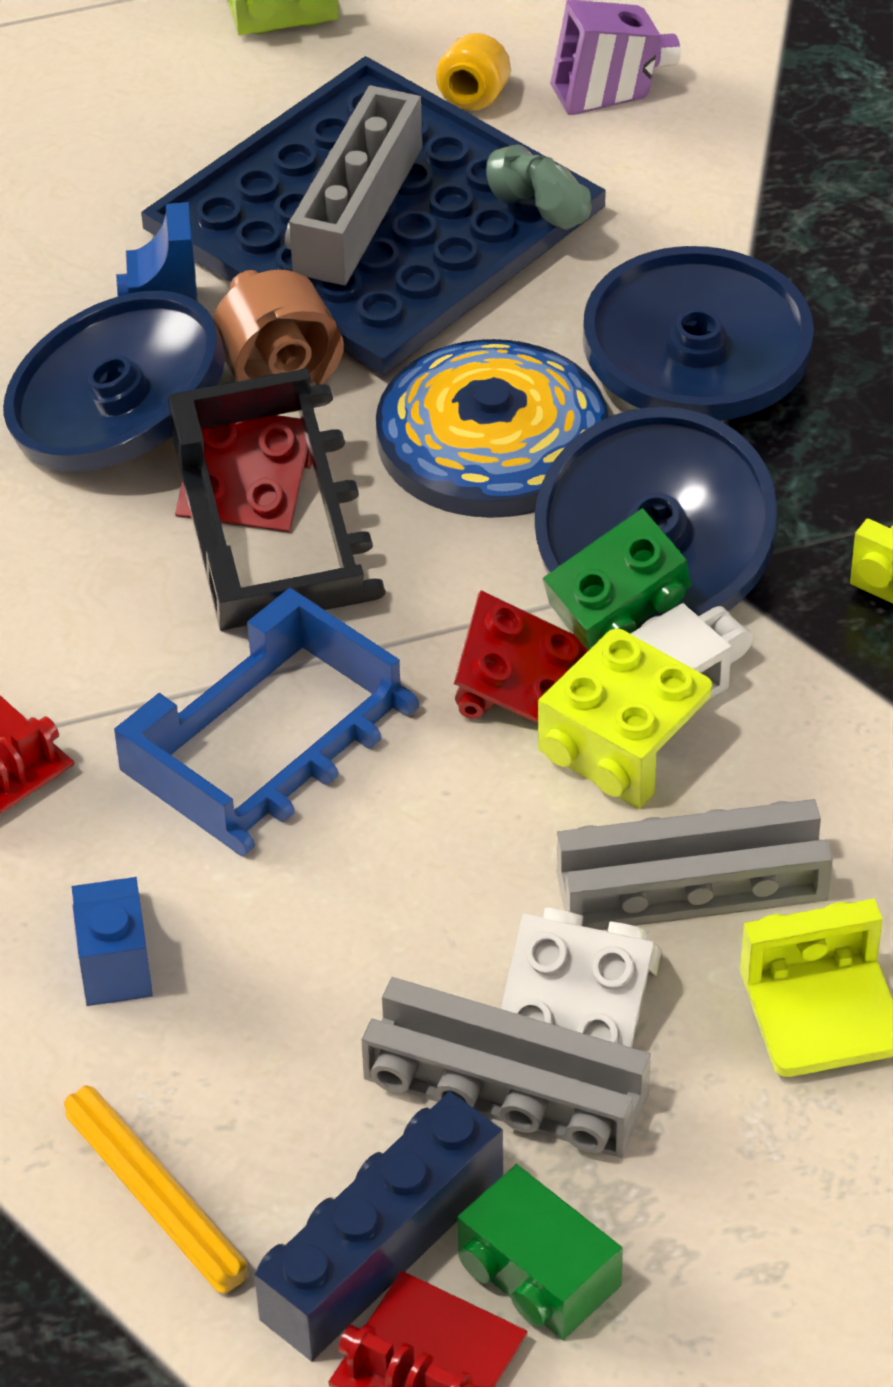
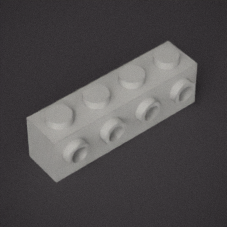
[285,85,422,286]

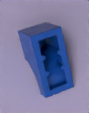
[116,202,198,302]
[71,877,153,1006]

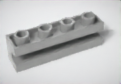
[556,799,833,930]
[361,977,651,1158]

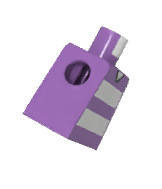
[550,0,681,115]

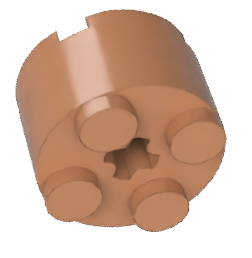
[213,270,344,385]

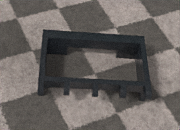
[168,368,386,631]

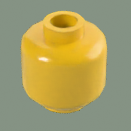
[436,33,511,111]

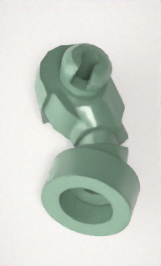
[486,145,592,229]

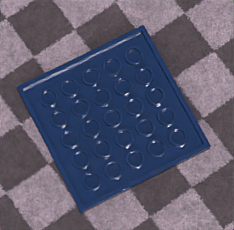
[141,56,606,376]

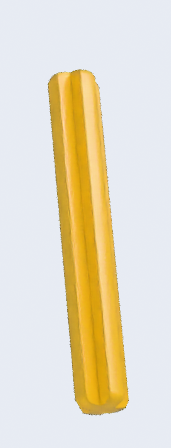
[64,1085,248,1294]

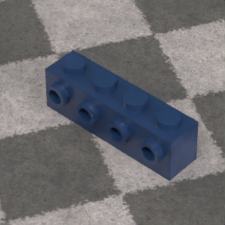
[254,1091,503,1362]

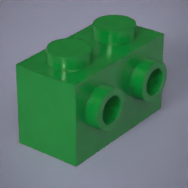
[543,508,691,651]

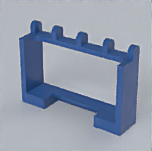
[114,588,419,856]

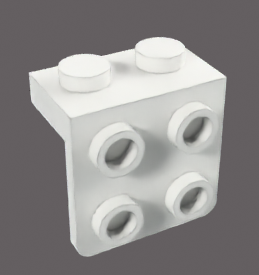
[500,908,662,1048]

